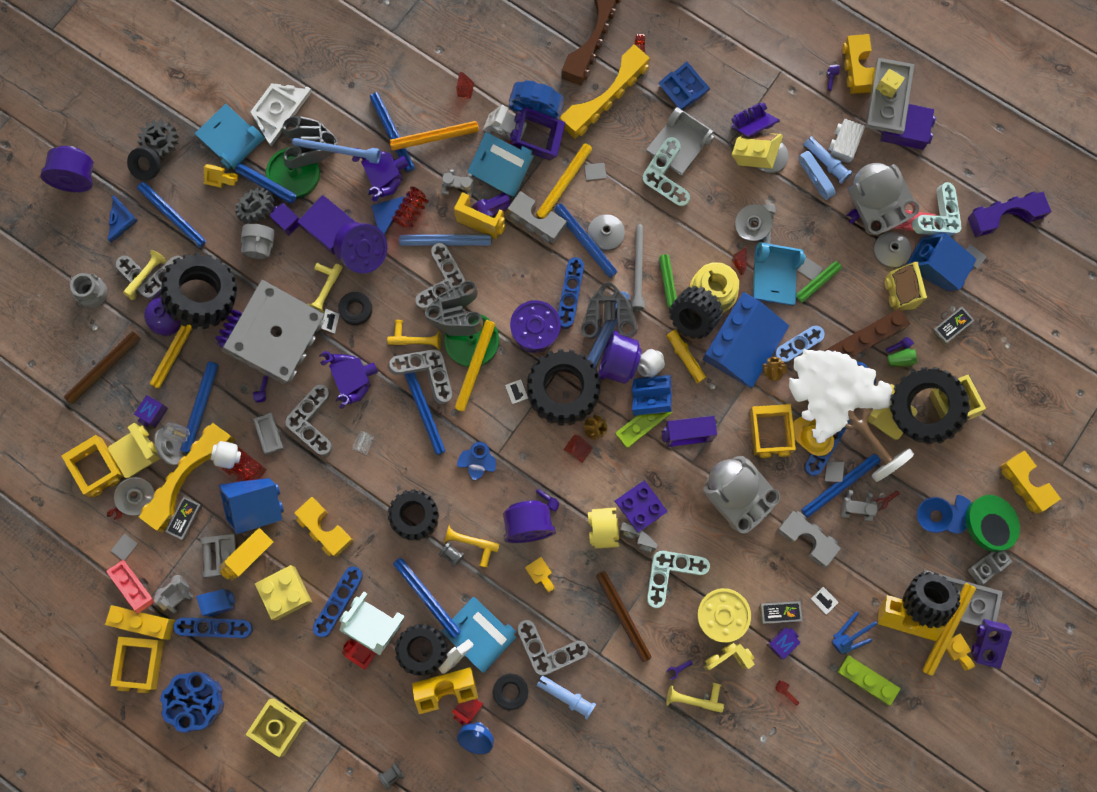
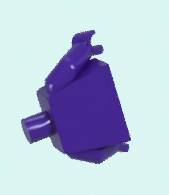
[352,148,409,202]
[319,351,378,409]

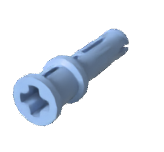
[803,136,853,184]
[537,675,596,720]

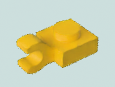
[204,164,238,188]
[525,557,555,593]
[946,633,975,671]

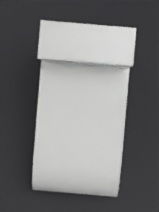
[483,105,527,141]

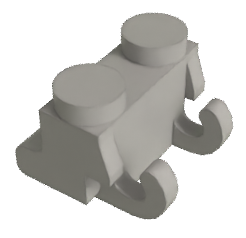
[441,170,474,200]
[840,490,877,521]
[154,575,193,614]

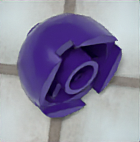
[144,297,181,336]

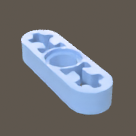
[798,151,836,200]
[774,326,825,364]

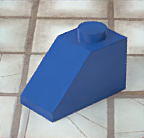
[196,589,236,617]

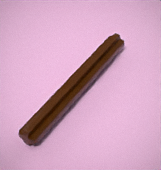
[64,331,140,404]
[596,571,651,662]

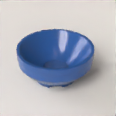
[917,497,954,533]
[457,722,494,754]

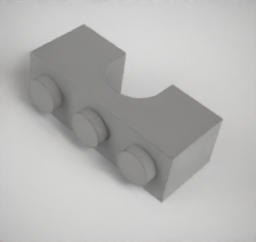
[508,191,567,245]
[776,511,841,568]

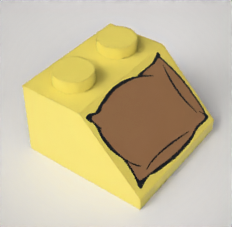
[732,132,783,169]
[884,262,927,311]

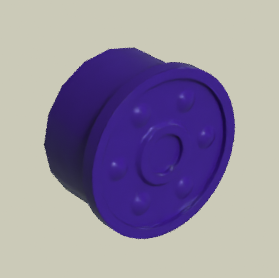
[40,146,94,192]
[333,222,387,273]
[510,300,561,353]
[598,330,642,384]
[503,500,556,543]

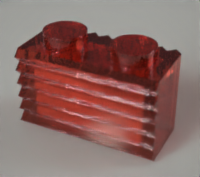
[221,447,267,482]

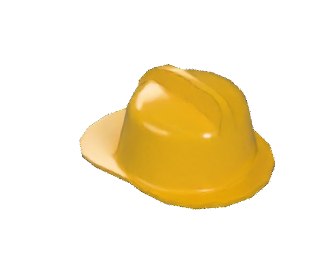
[793,417,834,456]

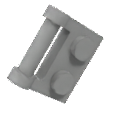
[200,534,237,578]

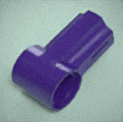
[472,193,511,218]

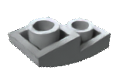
[620,522,657,552]
[967,550,1013,586]

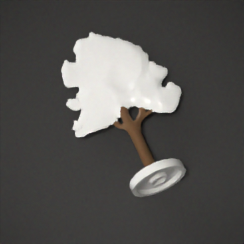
[789,349,914,482]

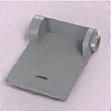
[646,107,715,175]

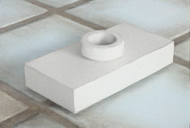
[438,639,473,674]

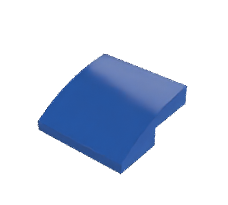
[658,62,710,110]
[632,375,672,416]

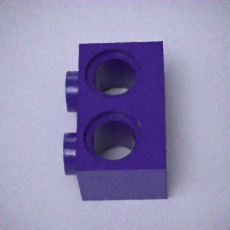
[971,619,1012,669]

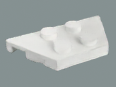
[251,83,312,146]

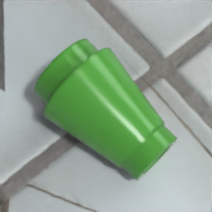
[887,348,917,367]

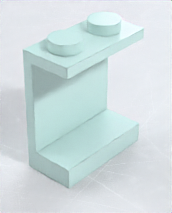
[340,592,404,655]

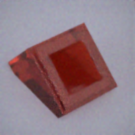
[456,72,474,99]
[732,248,747,275]
[563,435,593,463]

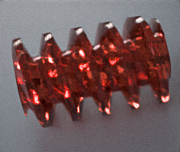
[391,186,429,228]

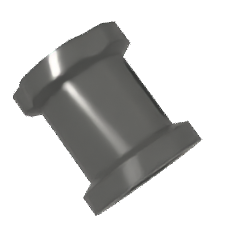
[438,542,465,568]
[378,762,405,790]

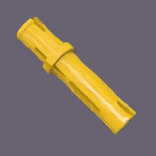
[666,329,707,384]

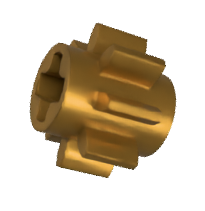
[762,357,787,380]
[584,415,607,440]

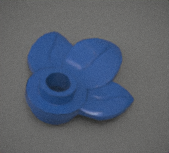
[457,442,496,480]
[941,495,971,534]

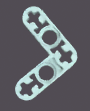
[643,137,690,206]
[912,182,961,236]
[647,551,710,608]

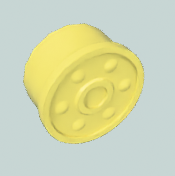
[689,263,739,314]
[697,588,751,642]

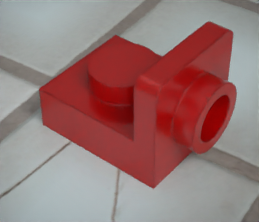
[342,639,377,670]
[452,699,483,725]

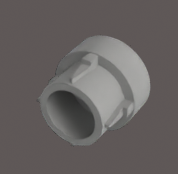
[240,224,275,259]
[70,273,108,308]

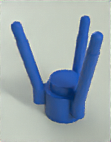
[832,612,877,655]

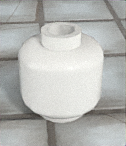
[637,349,665,377]
[210,441,241,469]

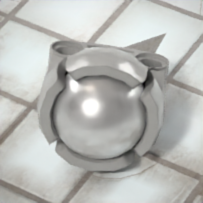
[848,163,920,235]
[703,456,780,534]

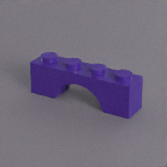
[968,191,1052,238]

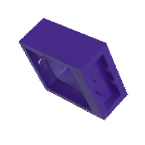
[510,107,565,161]
[662,416,717,447]

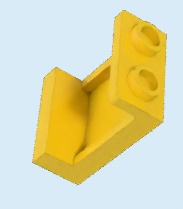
[454,192,506,239]

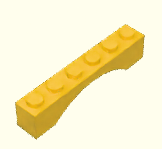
[559,45,650,139]
[139,423,235,533]

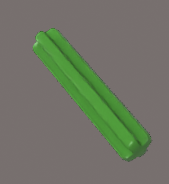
[659,254,677,309]
[796,261,842,302]

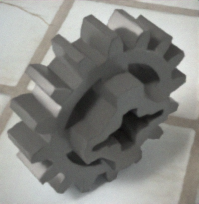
[137,119,179,159]
[235,187,275,224]

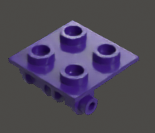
[731,103,780,137]
[615,480,668,533]

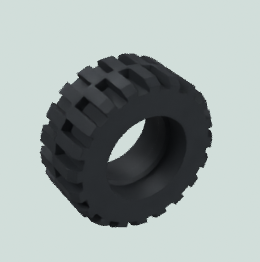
[160,253,237,329]
[527,349,601,426]
[890,367,970,444]

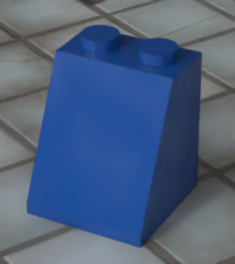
[906,233,977,291]
[219,478,284,534]

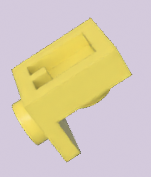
[876,69,905,98]

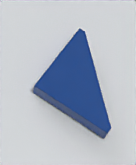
[107,195,138,243]
[371,196,405,235]

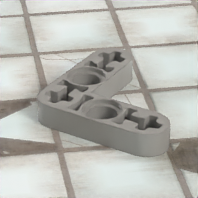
[415,243,465,310]
[116,255,183,300]
[388,350,452,404]
[286,385,333,456]
[518,620,588,675]

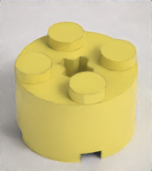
[588,508,619,549]

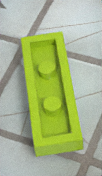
[615,412,672,449]
[837,655,901,706]

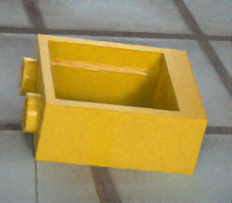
[749,404,796,458]
[61,435,124,497]
[218,528,273,581]
[110,637,164,693]

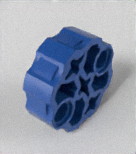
[508,80,564,120]
[160,672,224,733]

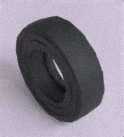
[127,147,161,180]
[338,292,372,326]
[493,673,529,710]

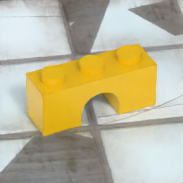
[842,34,875,94]
[1000,451,1061,514]
[294,497,354,557]
[878,595,945,641]
[105,605,176,640]
[412,667,478,714]

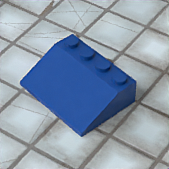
[702,291,790,389]

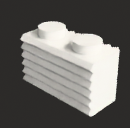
[828,119,865,164]

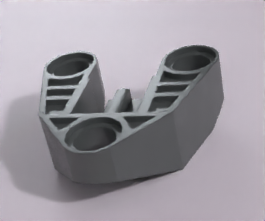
[283,116,337,169]
[425,281,483,336]
[581,282,638,339]

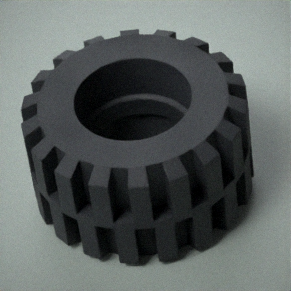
[669,286,723,339]
[388,489,439,541]
[902,572,961,628]
[395,624,447,676]

